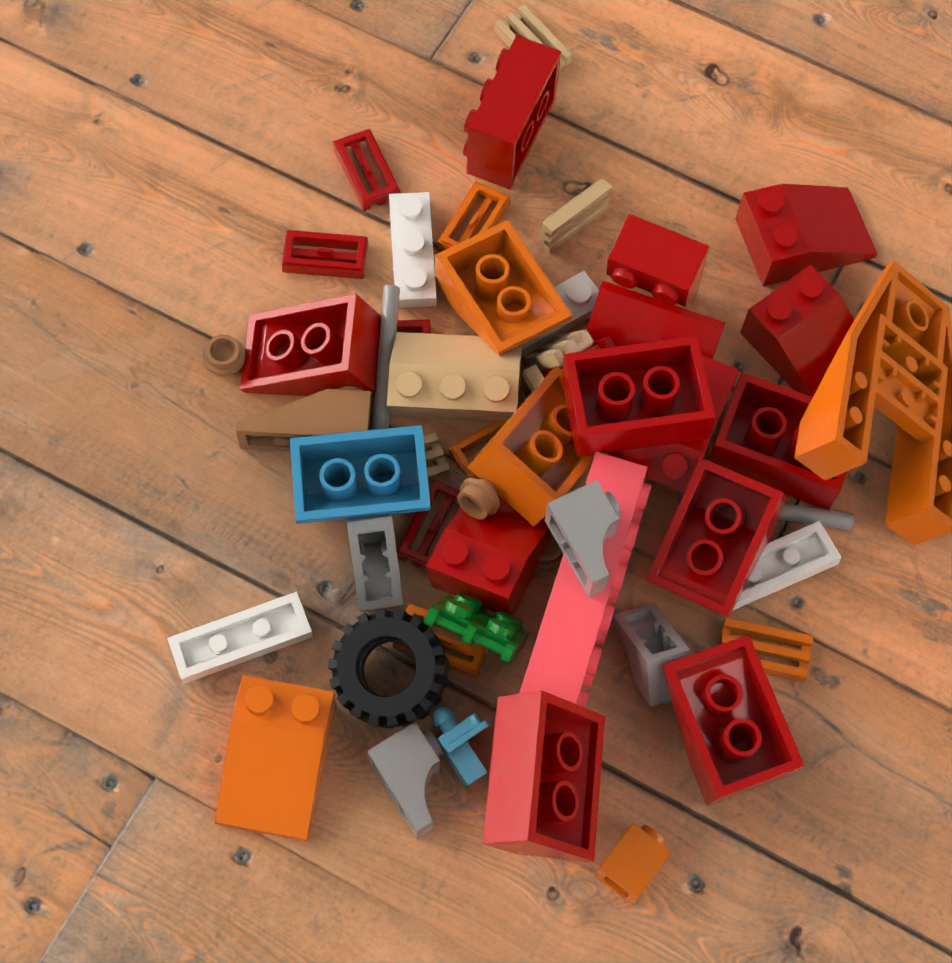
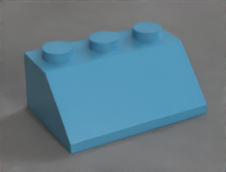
[290,425,431,524]

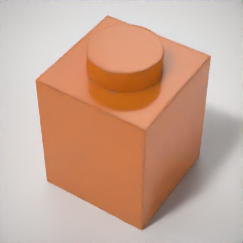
[595,823,671,906]

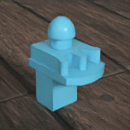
[432,706,493,787]

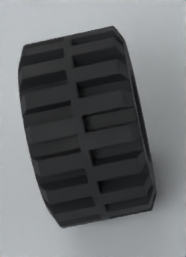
[328,608,449,728]

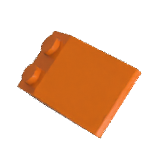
[435,219,573,356]
[467,365,594,526]
[214,675,337,841]

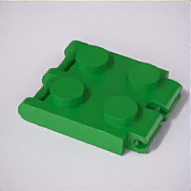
[424,592,529,663]

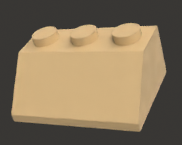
[386,332,522,422]

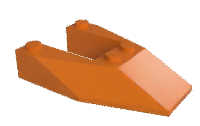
[794,261,952,546]

